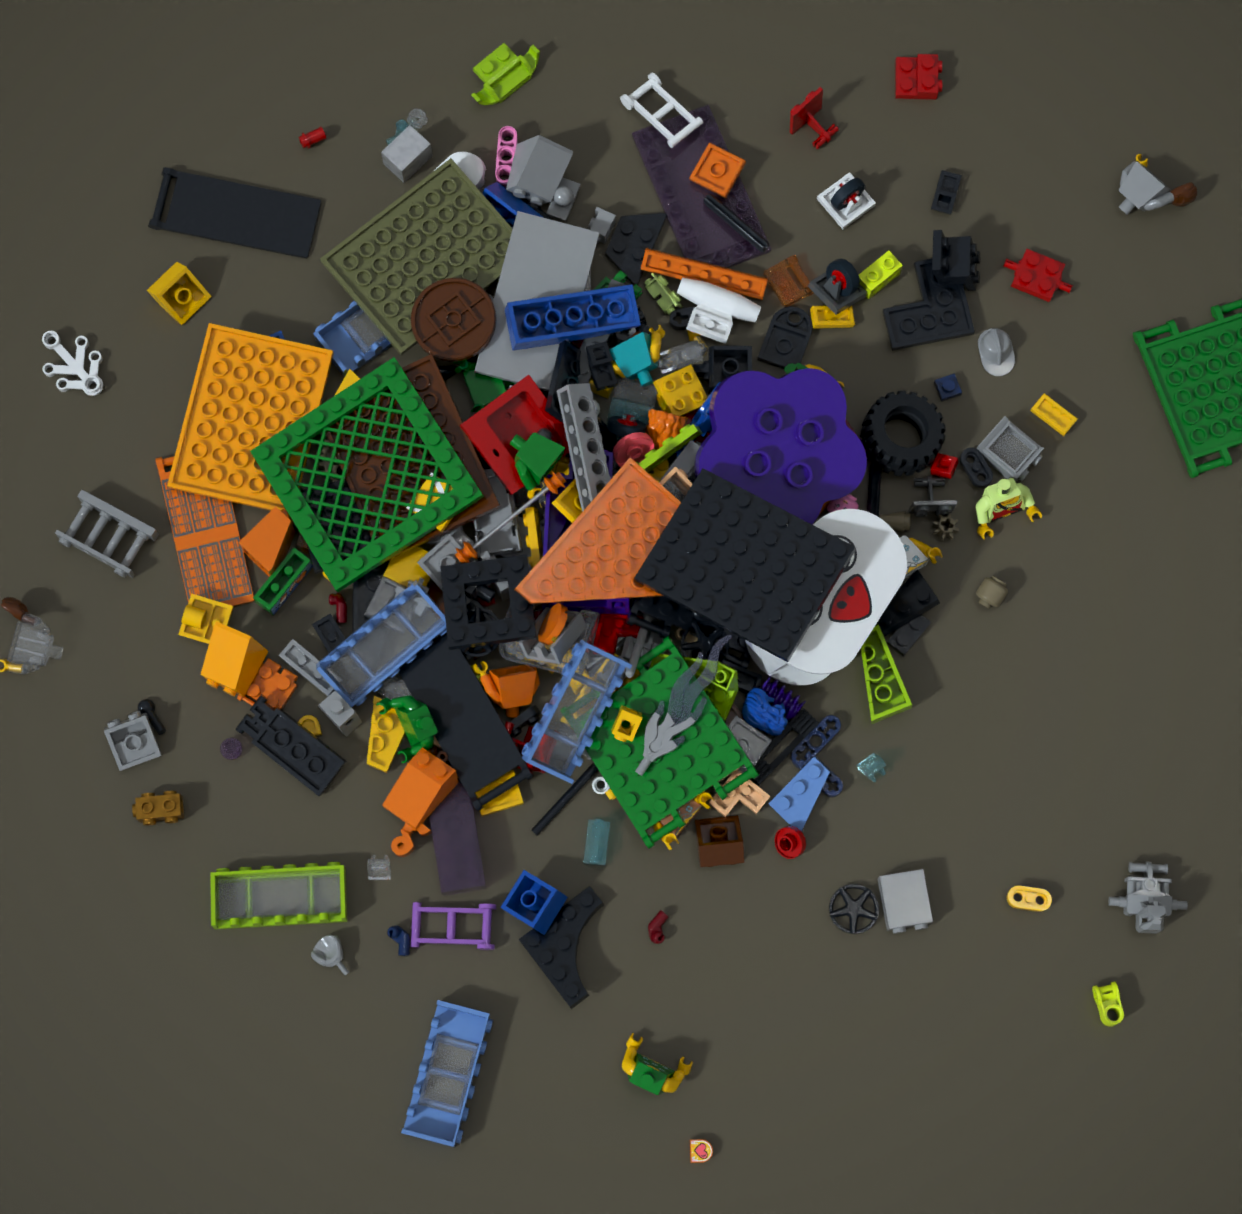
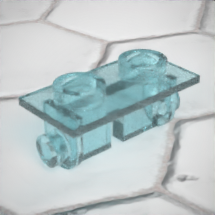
[584,819,610,866]

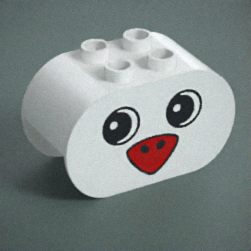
[745,509,907,686]

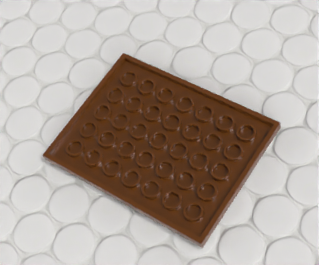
[327,354,501,561]

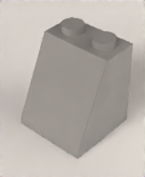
[506,135,573,206]

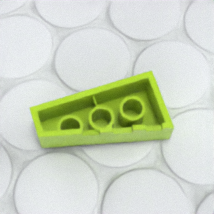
[861,625,912,724]

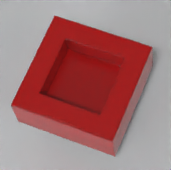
[930,453,959,479]

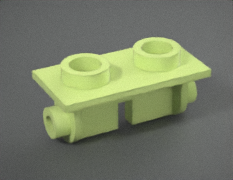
[644,273,683,315]

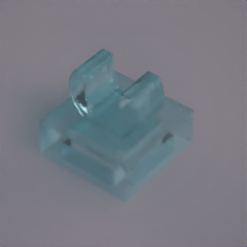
[856,753,886,782]

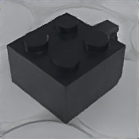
[693,346,752,394]

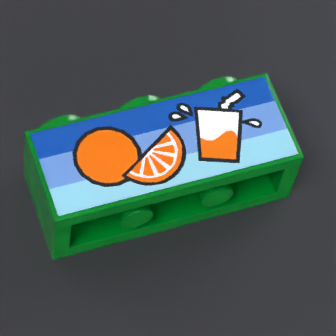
[253,548,313,616]

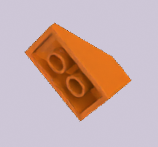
[382,747,459,830]

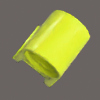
[1092,981,1124,1027]

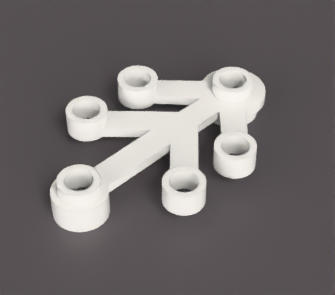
[42,331,104,396]

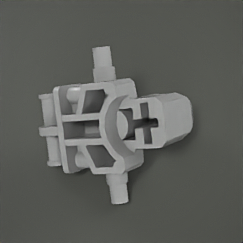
[1108,861,1188,934]

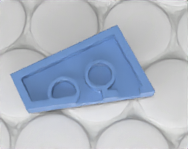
[769,757,830,831]

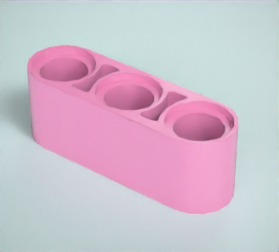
[495,126,518,188]

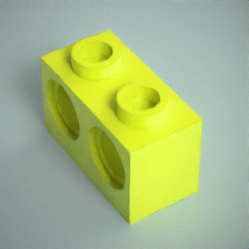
[859,251,903,299]

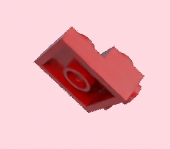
[895,54,942,100]

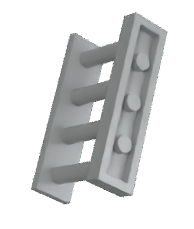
[55,489,159,578]

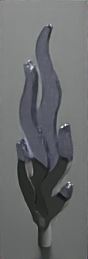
[635,635,732,776]

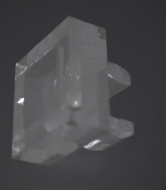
[367,855,391,880]

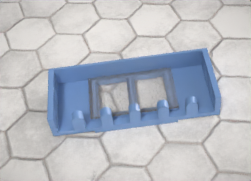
[313,301,392,377]
[401,1000,493,1147]

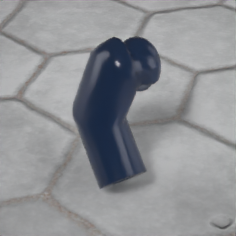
[387,925,410,956]

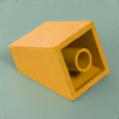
[200,621,269,697]

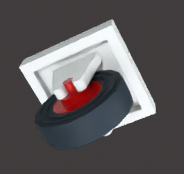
[817,172,876,230]

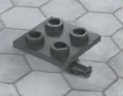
[909,476,957,517]

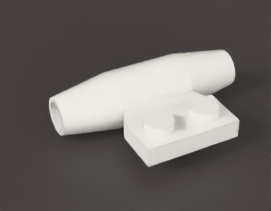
[677,277,761,344]

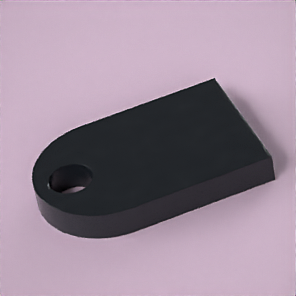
[757,307,812,369]

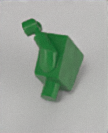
[453,360,516,413]
[376,695,438,763]

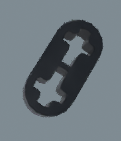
[669,306,696,330]

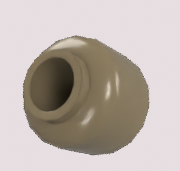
[976,575,1008,609]

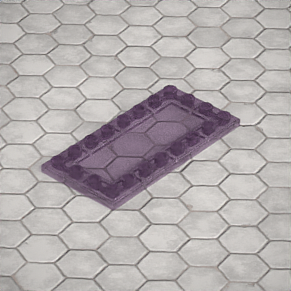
[632,105,771,268]

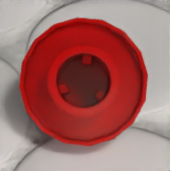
[774,826,806,859]

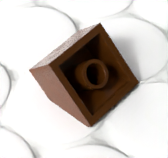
[695,815,744,867]

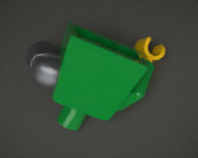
[510,428,565,501]

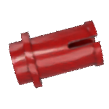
[299,127,327,149]

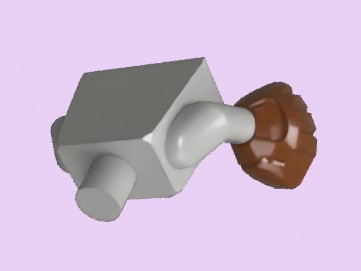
[1119,154,1197,215]

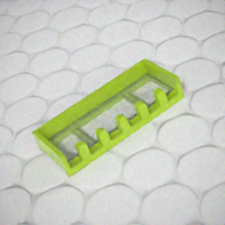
[210,862,348,929]

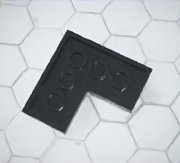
[882,259,975,351]

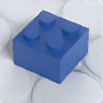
[500,870,568,935]

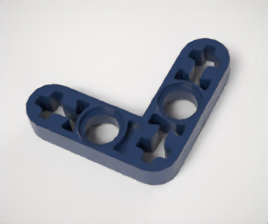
[791,715,843,797]

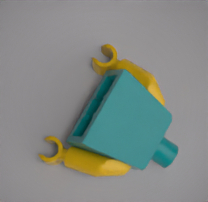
[609,325,665,387]

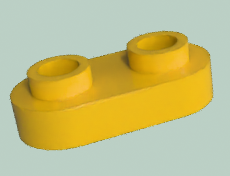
[1006,886,1052,912]

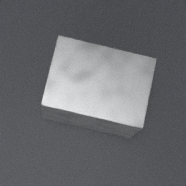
[381,125,432,183]

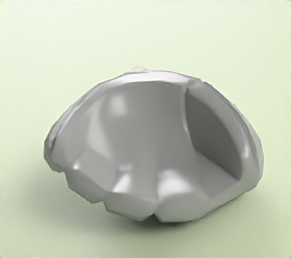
[311,935,349,975]

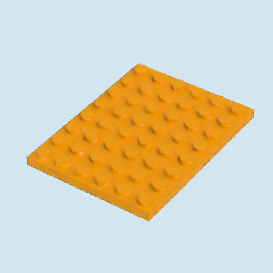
[167,323,334,511]

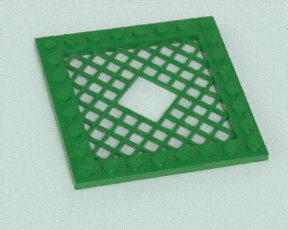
[250,357,484,592]

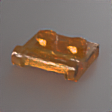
[763,255,814,308]

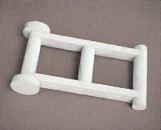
[620,72,703,148]

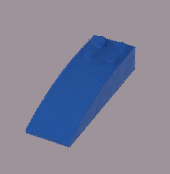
[504,285,641,351]

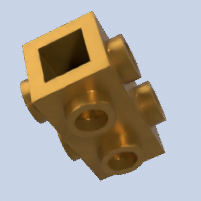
[132,791,184,826]

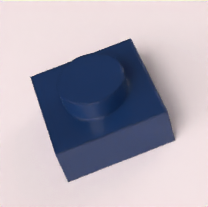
[934,373,962,402]

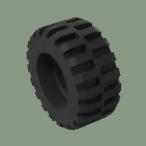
[860,390,946,476]

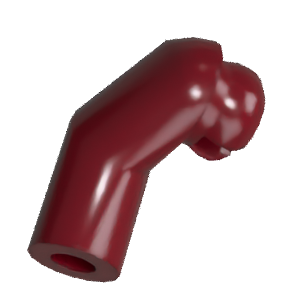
[329,593,347,623]
[648,910,669,944]

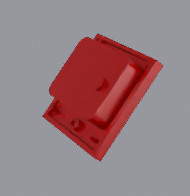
[459,375,569,495]

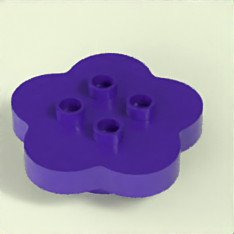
[694,368,867,524]

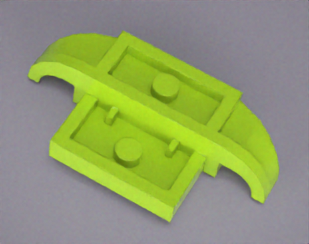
[471,43,540,105]

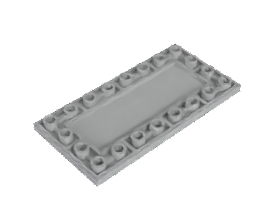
[474,211,599,392]

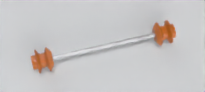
[455,471,567,563]

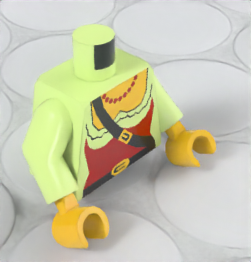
[976,478,1042,540]

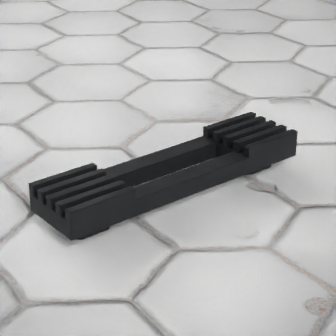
[751,708,819,786]

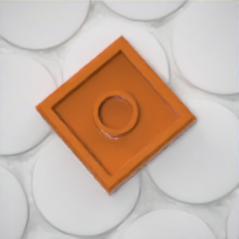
[689,142,746,198]

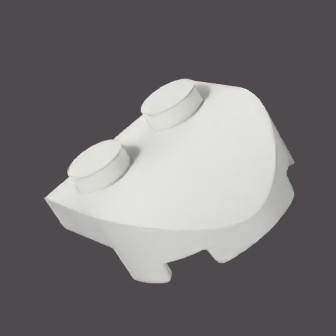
[434,152,486,190]

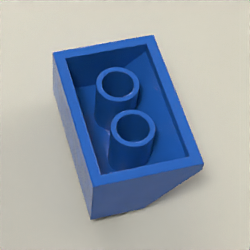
[482,182,544,229]

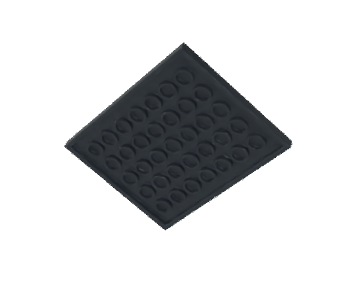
[634,468,856,662]

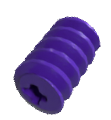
[761,675,806,721]

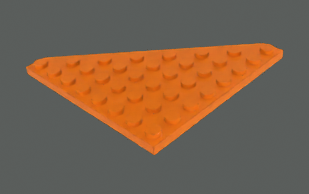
[515,458,681,604]

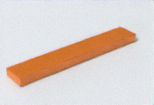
[641,248,768,300]

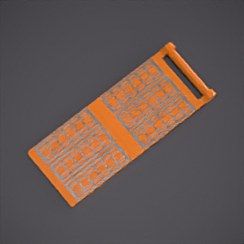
[155,456,255,607]

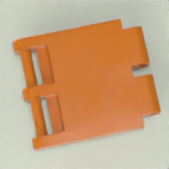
[237,658,298,709]

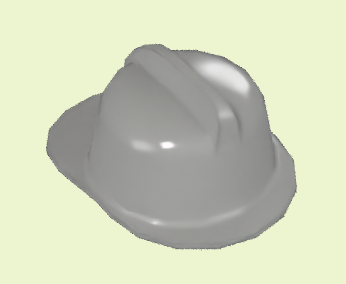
[978,328,1015,376]

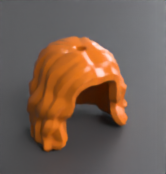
[646,409,688,450]

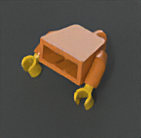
[472,654,540,718]

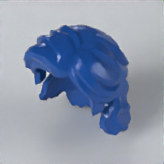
[742,688,788,735]

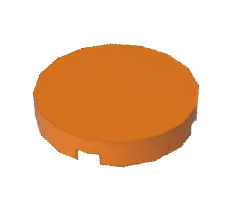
[538,603,568,646]

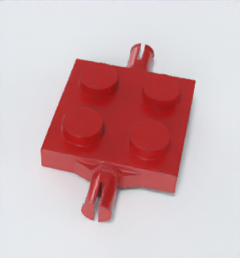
[1003,249,1073,302]

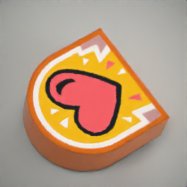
[690,1139,713,1163]

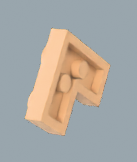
[708,770,770,817]

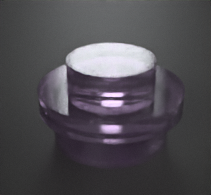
[220,738,242,760]

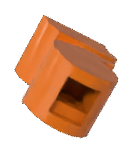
[391,823,432,857]

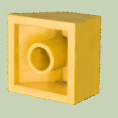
[147,262,212,325]

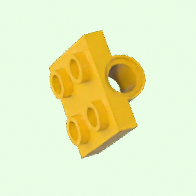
[653,365,708,416]
[178,593,234,644]

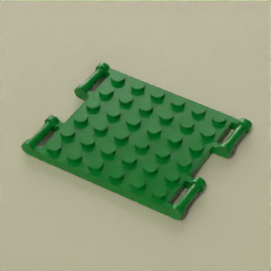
[1133,299,1242,478]
[560,636,759,849]

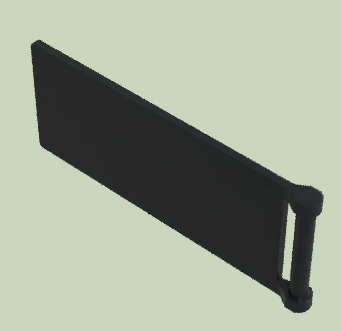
[148,167,321,259]
[399,634,534,811]

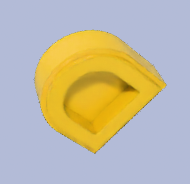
[298,715,322,736]

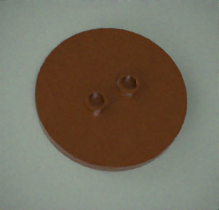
[411,278,496,362]

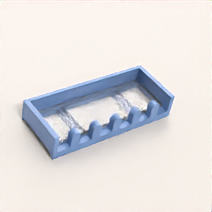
[316,580,447,708]
[522,639,632,784]

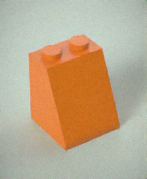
[238,506,296,577]

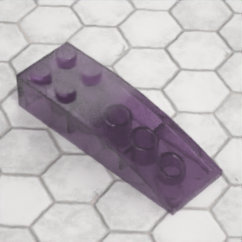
[429,762,486,896]

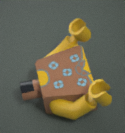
[653,792,715,850]

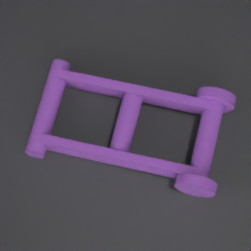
[411,902,496,950]

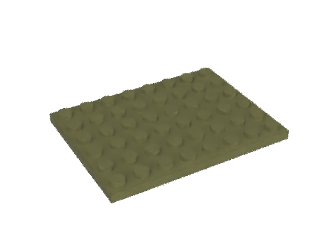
[320,158,513,356]

